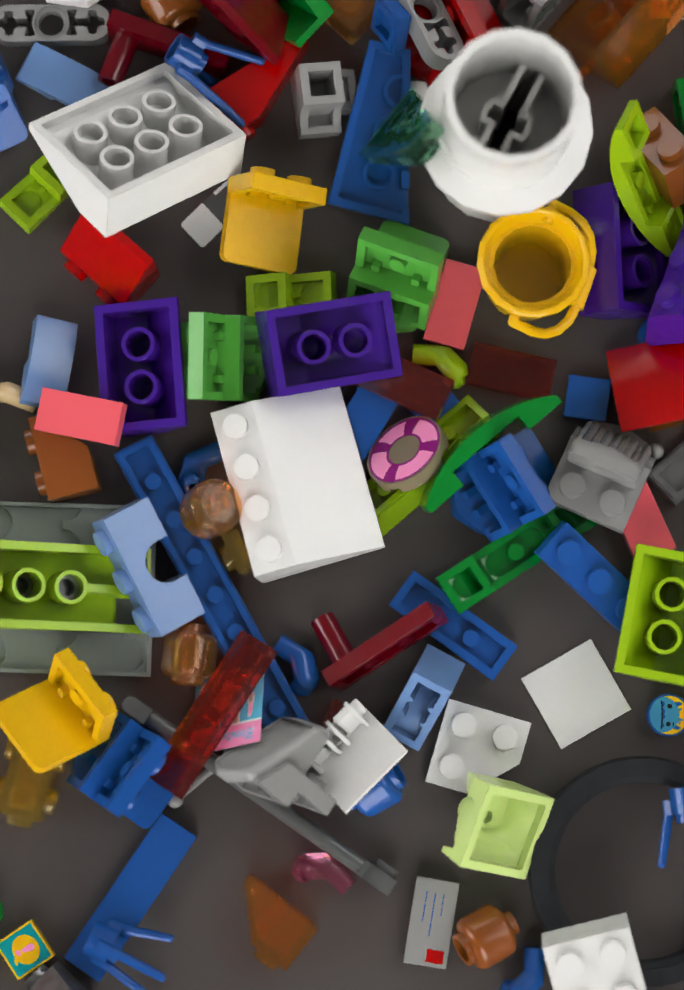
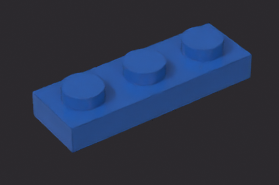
[534,521,629,633]
[388,571,518,681]

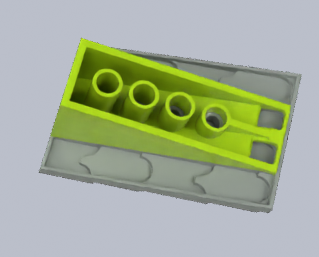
[0,501,156,677]

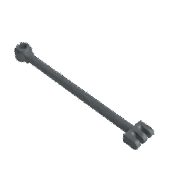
[122,696,399,896]

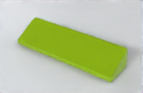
[367,394,501,536]

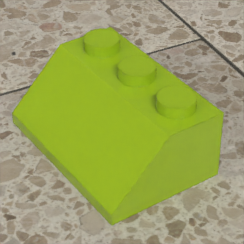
[613,543,684,687]

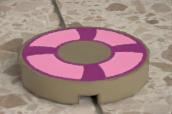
[367,416,449,492]

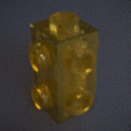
[0,738,67,828]

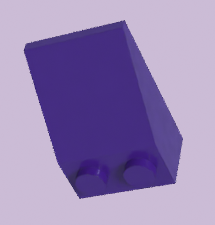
[255,291,403,397]

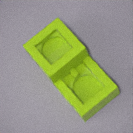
[0,155,69,234]
[245,271,337,317]

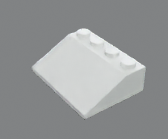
[29,63,246,238]
[210,387,386,583]

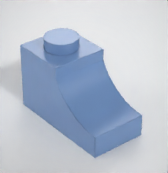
[384,644,465,752]

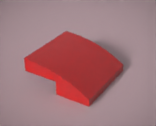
[606,343,684,433]

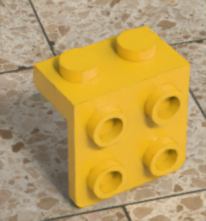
[219,166,327,274]
[0,647,118,773]

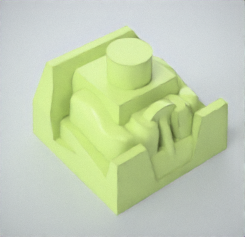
[441,772,555,880]

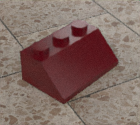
[199,0,289,66]

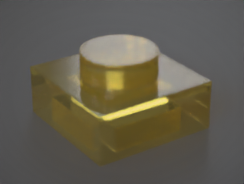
[219,528,253,576]

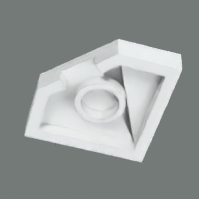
[425,699,531,794]

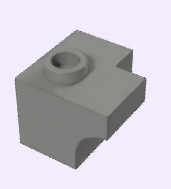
[290,61,356,140]

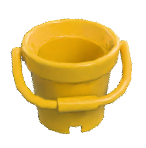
[477,199,597,339]

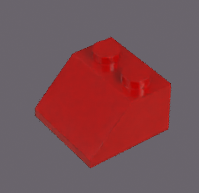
[60,214,160,305]

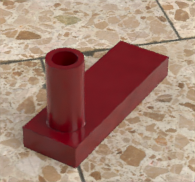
[98,8,232,87]
[311,601,449,690]

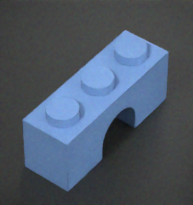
[92,497,206,638]

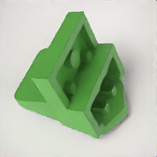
[347,220,449,333]
[181,312,266,402]

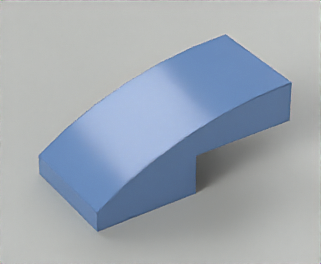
[15,42,109,106]
[19,314,78,408]

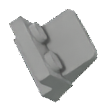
[548,421,656,534]
[214,716,337,816]

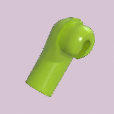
[412,343,468,389]

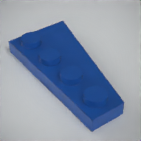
[327,39,411,226]

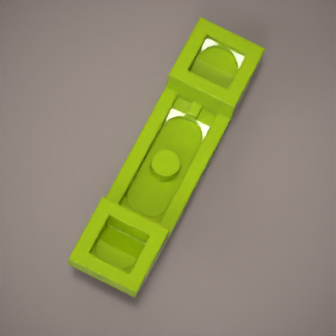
[609,100,684,257]

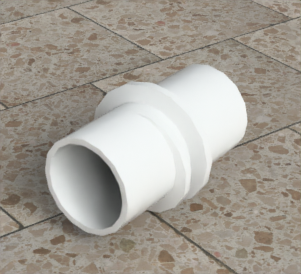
[416,28,593,222]

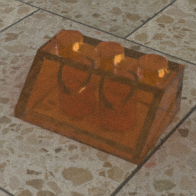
[547,0,684,89]

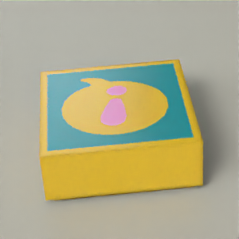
[0,919,56,980]

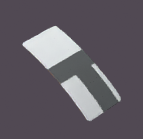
[181,173,240,247]

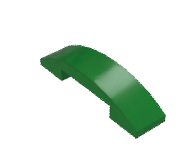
[419,395,562,513]
[436,506,597,614]

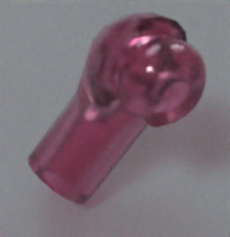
[291,852,356,895]

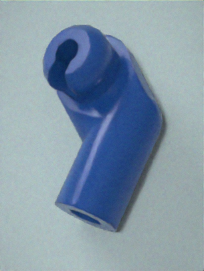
[177,440,223,497]
[272,634,320,697]
[499,946,545,990]

